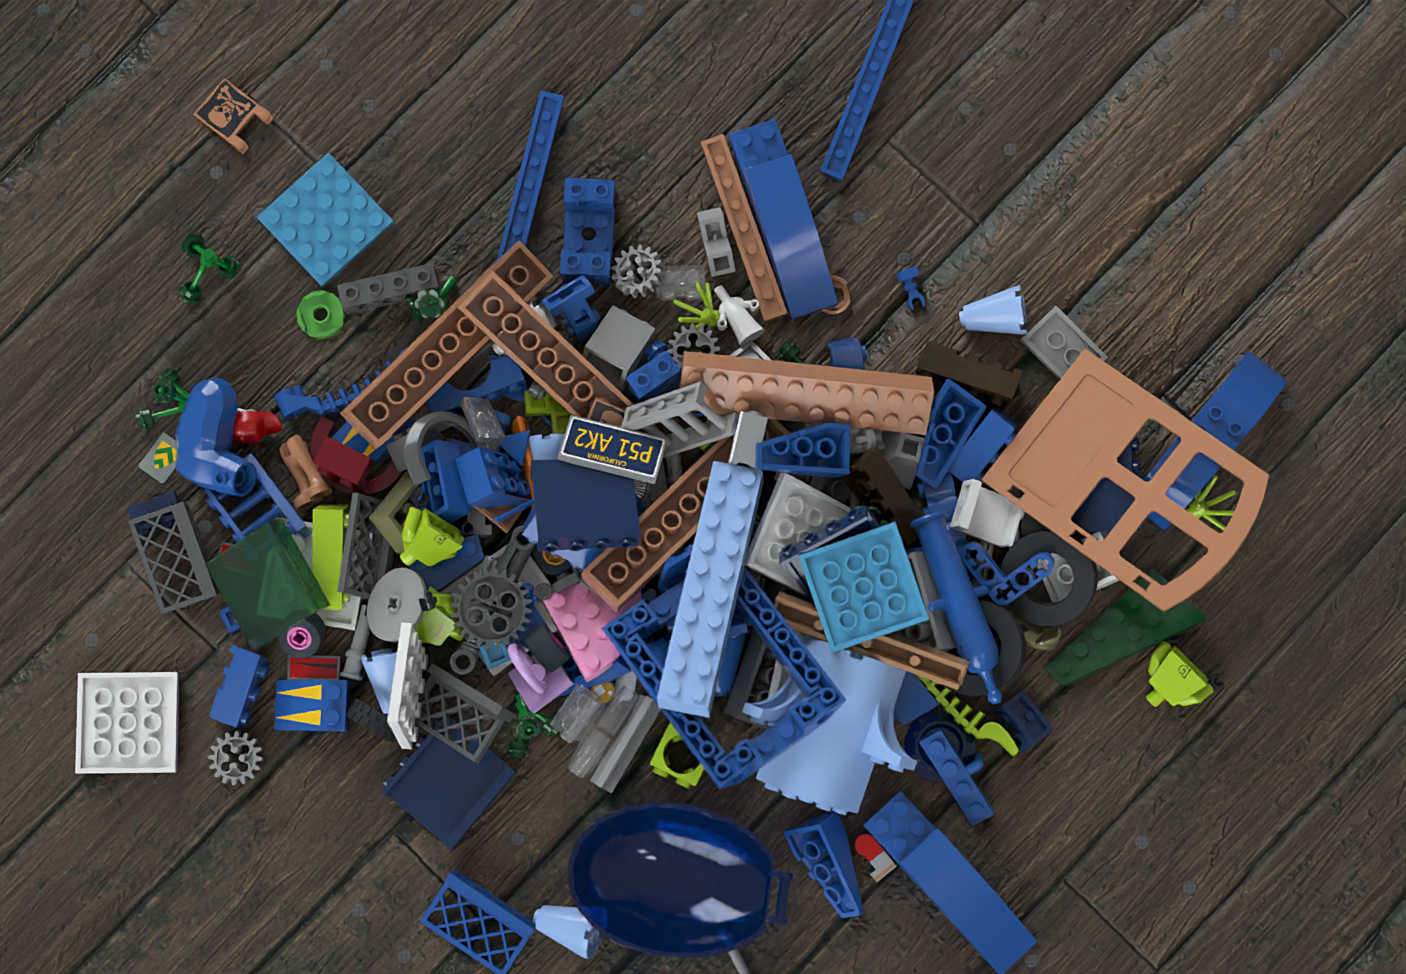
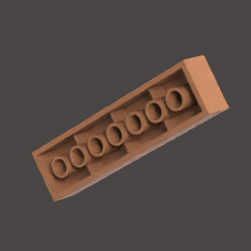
[455,269,634,418]

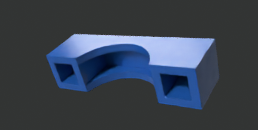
[427,355,527,413]

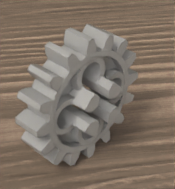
[611,244,665,298]
[667,323,720,369]
[208,731,264,786]

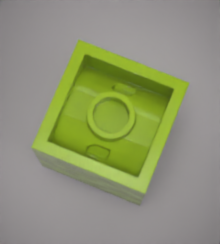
[650,722,718,789]

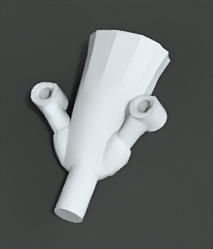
[714,285,764,346]

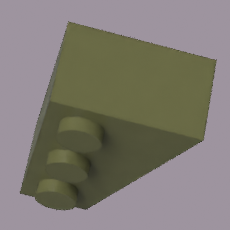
[369,470,422,554]

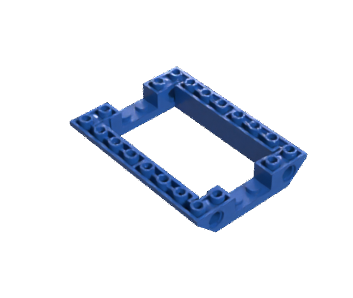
[602,567,846,789]

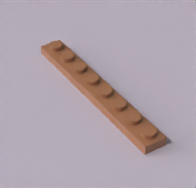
[701,134,788,323]

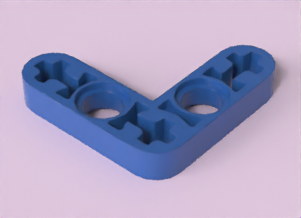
[960,541,1055,605]

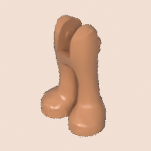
[280,435,333,511]

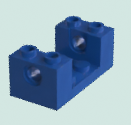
[560,178,616,284]

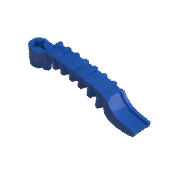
[274,347,408,419]

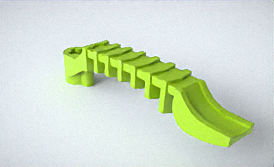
[915,674,1018,757]

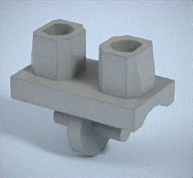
[850,428,885,453]

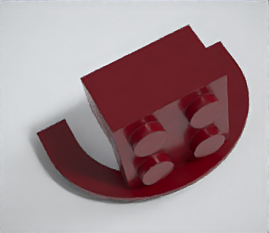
[310,416,402,495]

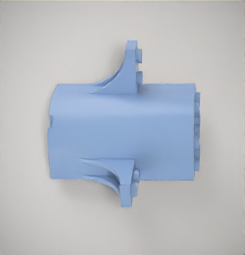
[742,635,917,815]

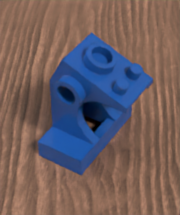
[541,275,601,341]

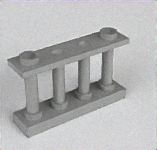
[621,381,739,458]

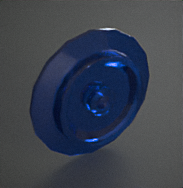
[904,711,976,782]

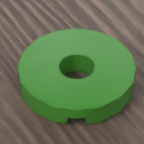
[296,290,346,340]

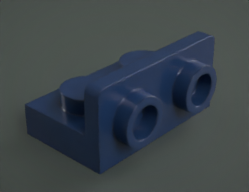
[127,491,179,537]
[993,690,1054,752]

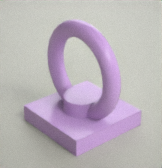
[508,643,574,713]

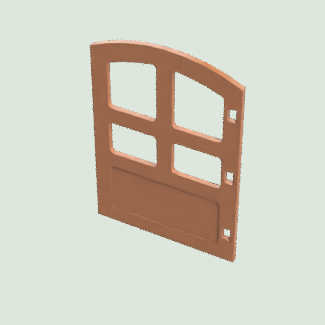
[981,349,1269,612]

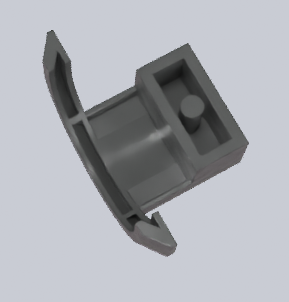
[386,411,488,486]

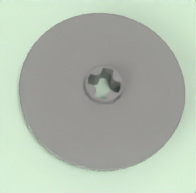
[367,568,427,642]

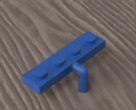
[919,728,994,826]

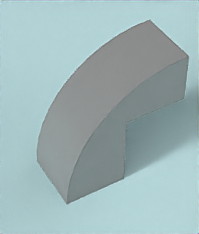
[697,207,735,277]

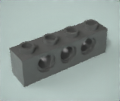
[337,263,440,314]

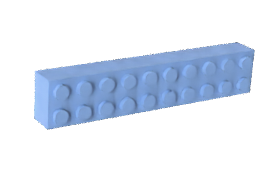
[657,461,764,718]

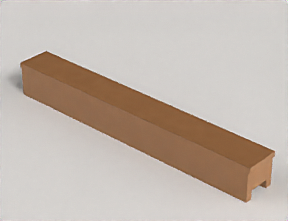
[774,592,970,690]

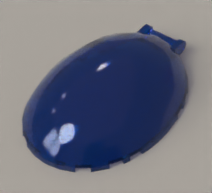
[568,802,794,958]

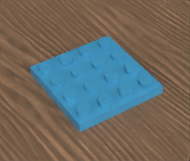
[257,153,394,288]
[799,522,929,653]

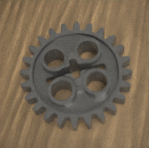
[450,567,532,649]

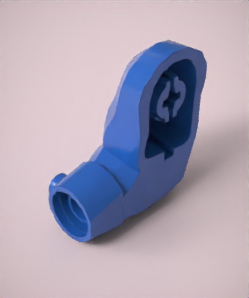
[175,378,257,497]

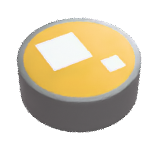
[591,681,616,705]

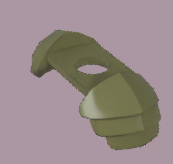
[990,592,1061,651]

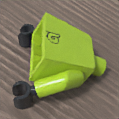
[400,489,473,566]
[388,586,465,652]
[1146,635,1225,707]

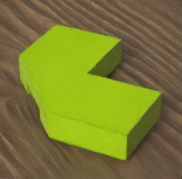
[524,390,571,434]

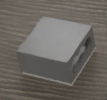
[727,411,768,469]

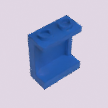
[626,351,681,403]

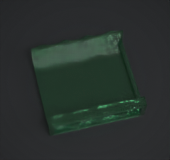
[205,518,330,651]

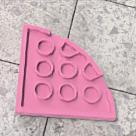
[542,583,641,682]

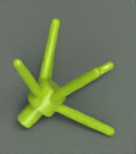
[673,282,724,336]
[1186,475,1236,531]

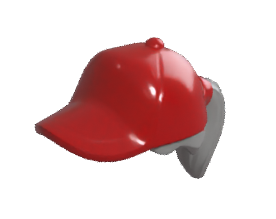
[233,408,282,445]

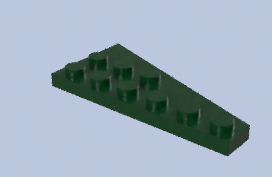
[1045,568,1207,688]

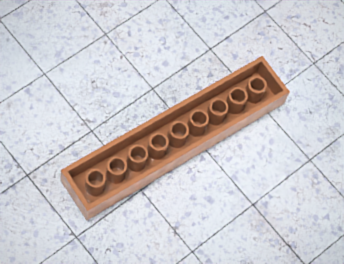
[340,240,554,449]
[679,351,934,435]
[581,419,790,613]

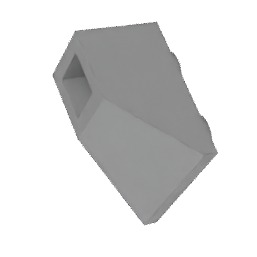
[880,430,925,490]

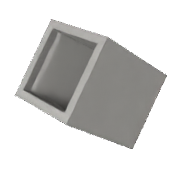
[582,306,655,393]

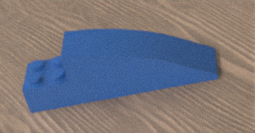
[729,119,838,320]
[862,791,1037,974]

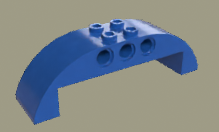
[1142,350,1287,530]

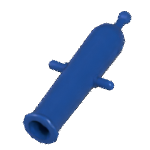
[910,510,1002,704]

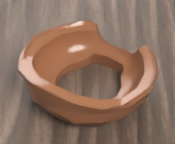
[822,275,851,314]

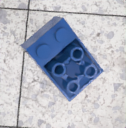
[455,447,531,508]

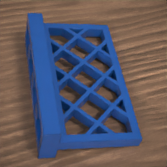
[420,869,536,974]

